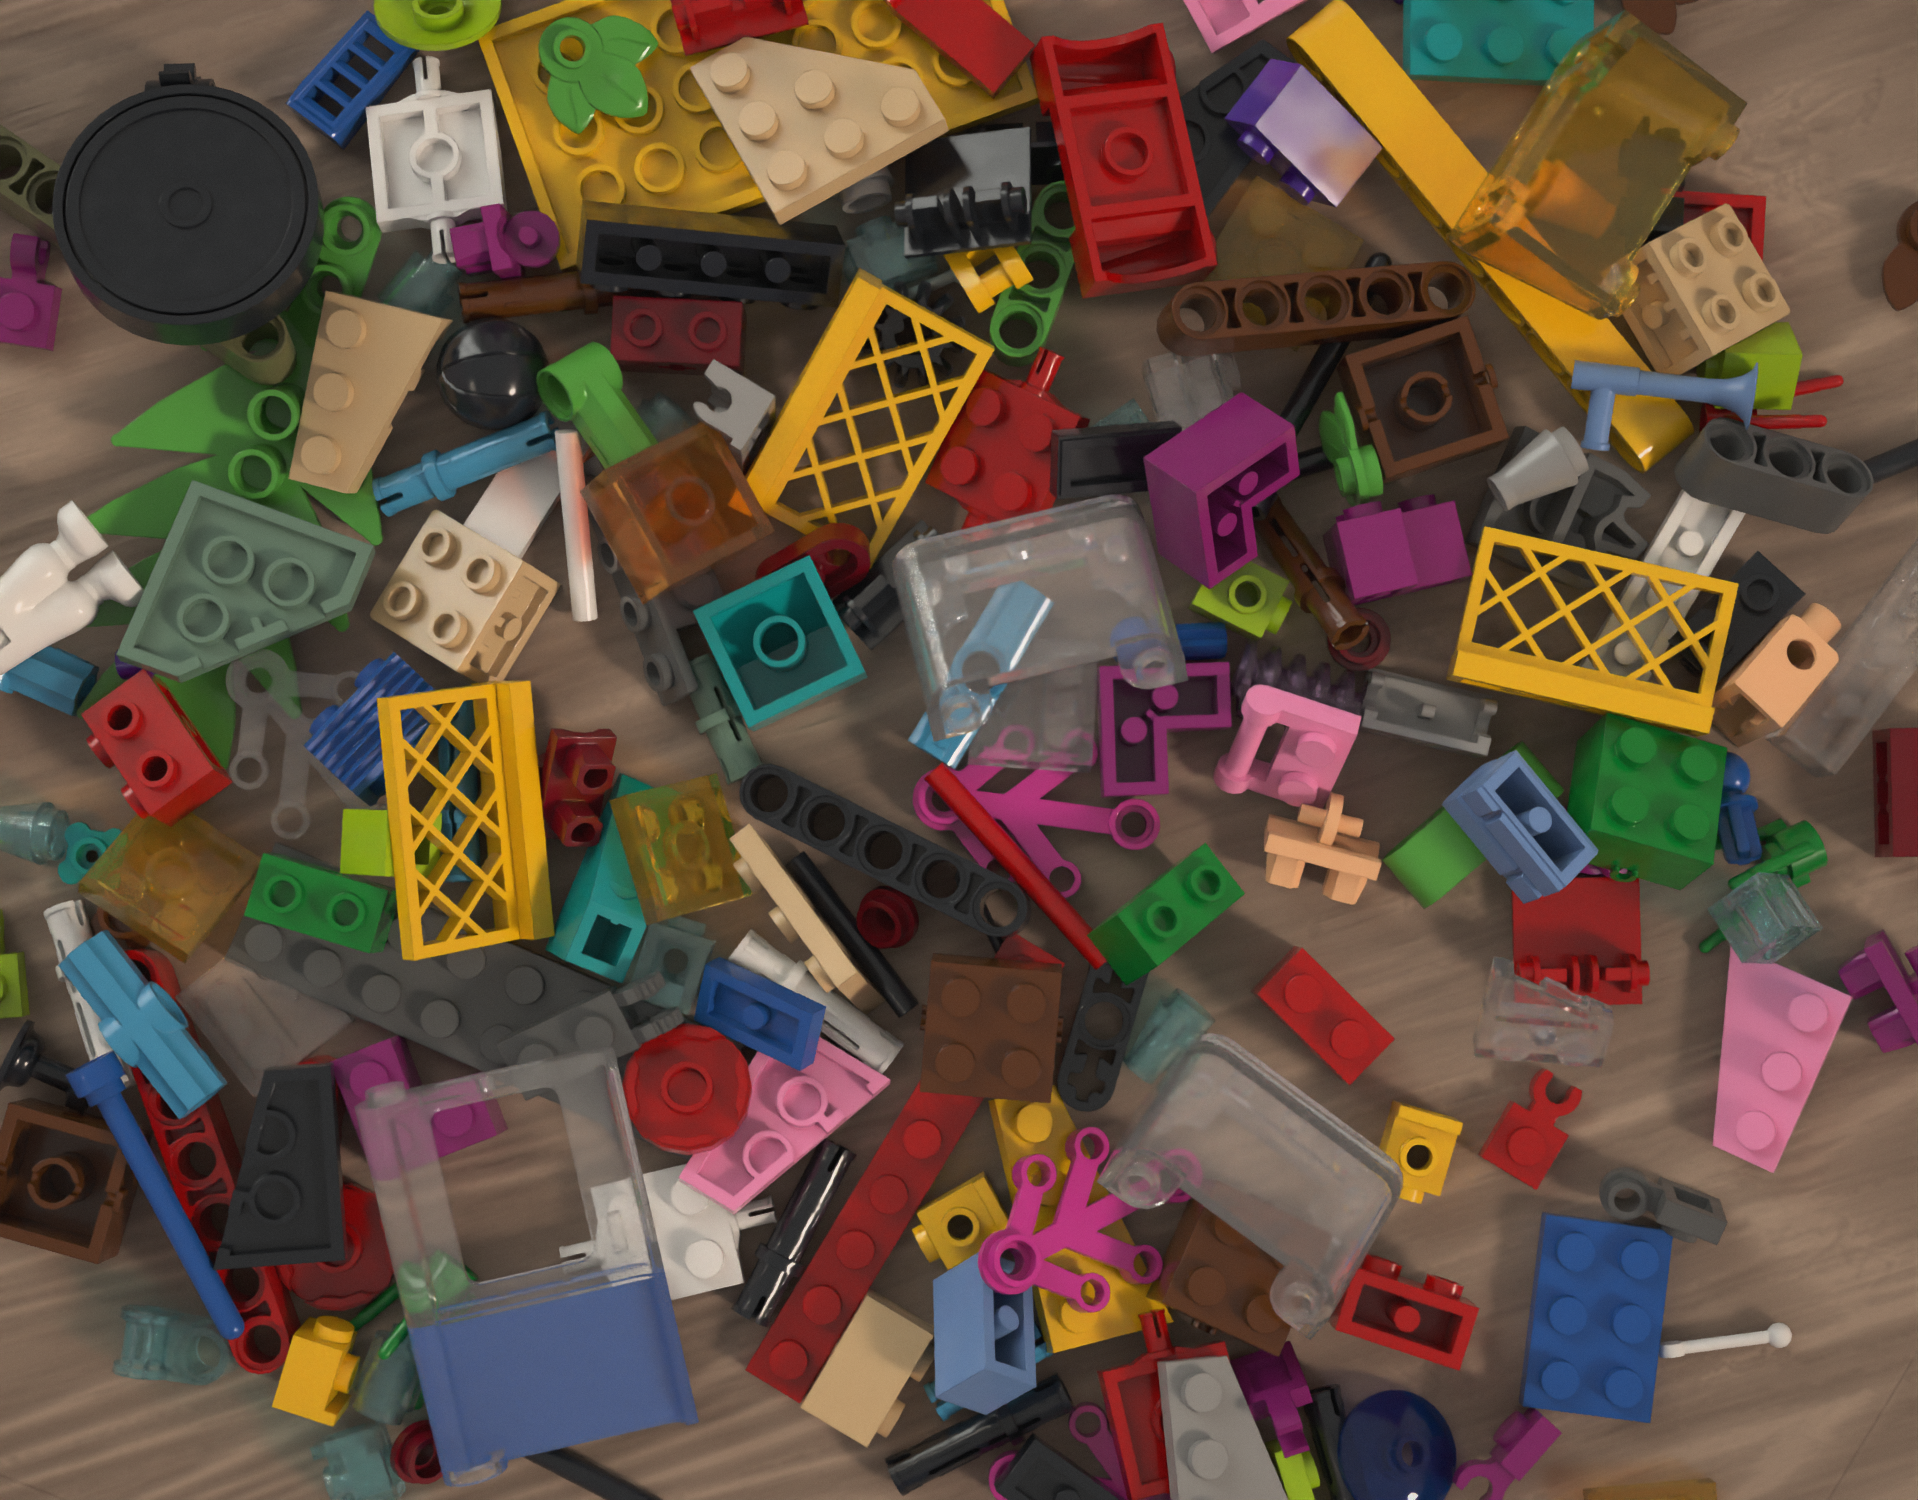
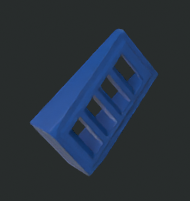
[285,10,420,150]

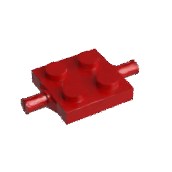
[925,346,1091,556]
[1097,1308,1230,1500]

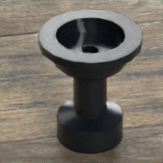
[0,1019,89,1114]

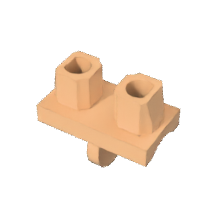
[1264,792,1382,905]

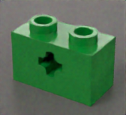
[1087,843,1245,986]
[244,853,397,954]

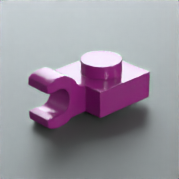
[0,233,62,351]
[1230,1341,1313,1458]
[1452,1407,1562,1500]

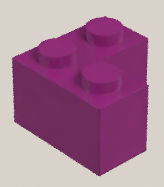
[1143,392,1300,589]
[1322,494,1472,606]
[1096,662,1232,798]
[329,1035,508,1183]

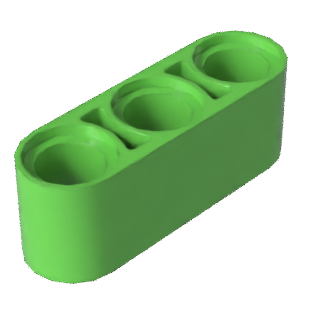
[989,181,1075,367]
[1382,741,1564,909]

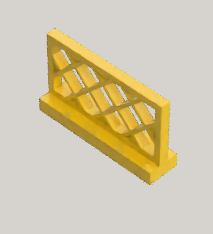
[734,268,995,568]
[1446,526,1739,737]
[377,680,555,961]

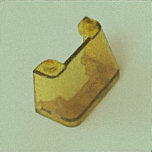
[1449,9,1748,320]

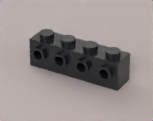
[576,200,846,310]

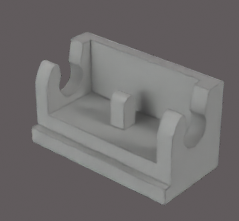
[693,359,776,477]
[1356,668,1498,758]

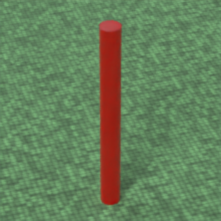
[924,762,1107,970]

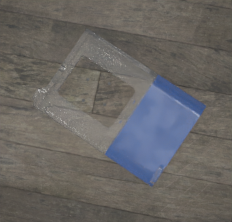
[355,1047,699,1487]

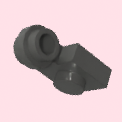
[1599,1167,1728,1245]

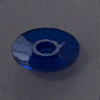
[1337,1390,1457,1500]

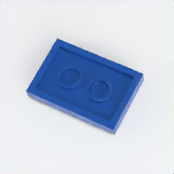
[1519,1212,1673,1423]

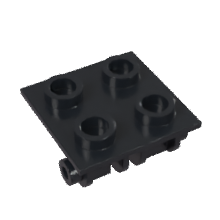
[894,127,1032,259]

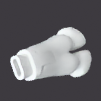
[0,500,144,676]

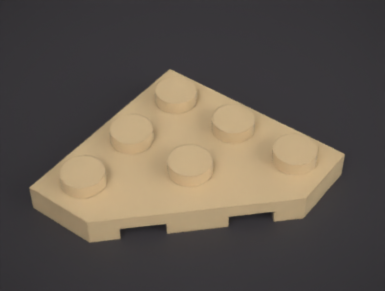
[690,37,949,225]

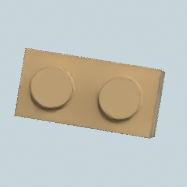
[800,1288,934,1448]

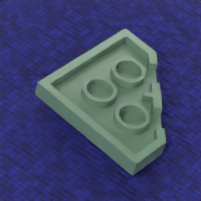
[116,480,376,683]

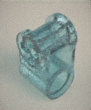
[112,1305,239,1385]

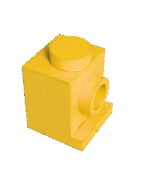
[1372,1100,1463,1204]
[912,1171,1009,1270]
[272,1316,361,1427]

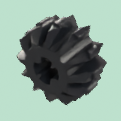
[861,281,966,388]

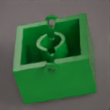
[1567,712,1727,890]

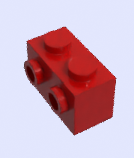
[81,669,233,827]
[1326,1253,1480,1371]

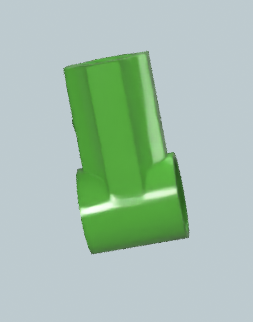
[536,341,659,477]

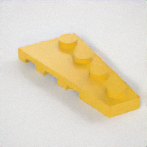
[988,1085,1173,1353]

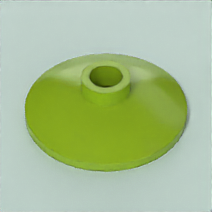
[373,0,502,51]

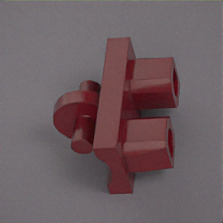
[538,728,617,847]

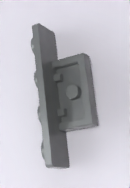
[583,455,724,706]

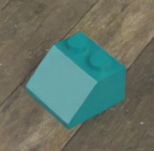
[693,555,868,732]

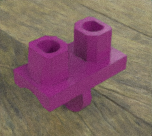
[450,203,560,279]
[1838,929,1918,1053]

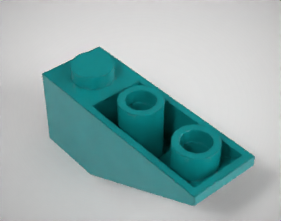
[545,773,678,983]

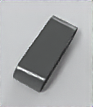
[1674,417,1874,534]

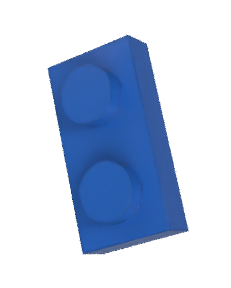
[694,957,826,1071]

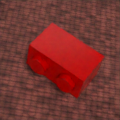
[1251,946,1395,1085]

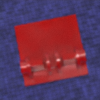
[1511,877,1650,1006]

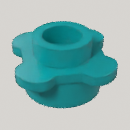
[58,822,128,891]

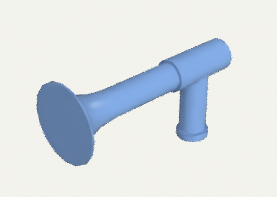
[1571,360,1758,451]

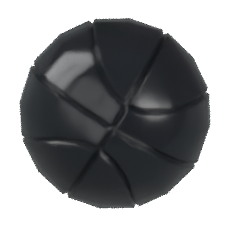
[436,317,549,431]

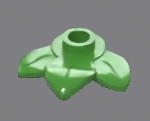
[538,15,658,134]
[1319,392,1383,507]

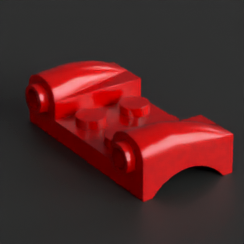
[1030,23,1218,299]

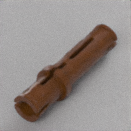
[458,271,654,324]
[1253,495,1369,650]

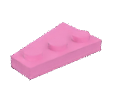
[1713,944,1853,1173]
[678,1037,891,1214]

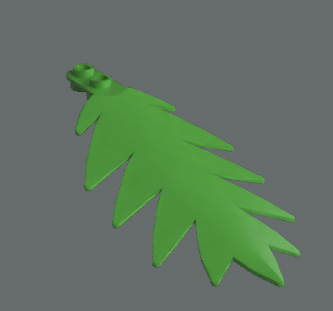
[77,196,383,770]

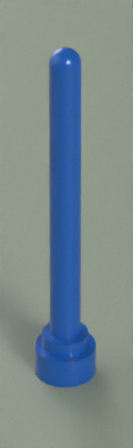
[65,1050,245,1340]

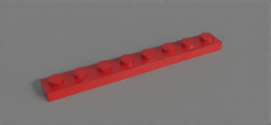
[745,934,1065,1403]

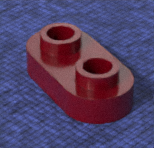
[755,523,870,599]

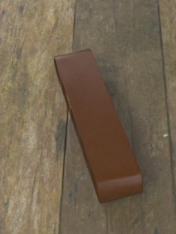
[1156,261,1476,356]

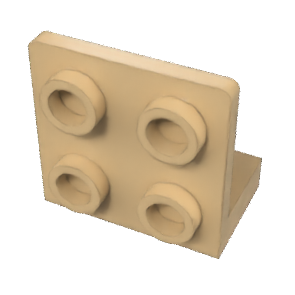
[1600,204,1790,375]
[370,510,562,683]

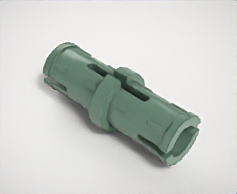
[689,652,764,785]

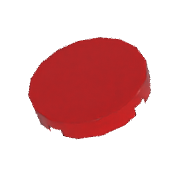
[622,1023,753,1155]
[276,1182,403,1311]

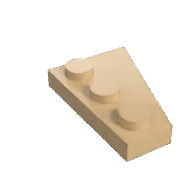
[288,291,453,494]
[729,823,886,1015]

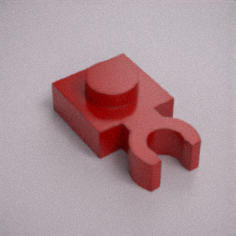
[1478,1068,1582,1190]

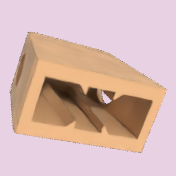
[1711,603,1841,748]

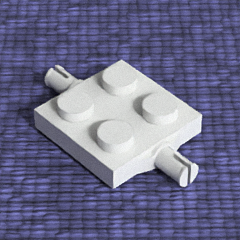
[366,56,508,264]
[559,1164,778,1300]

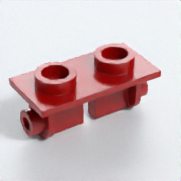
[671,0,809,57]

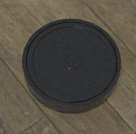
[52,84,324,346]

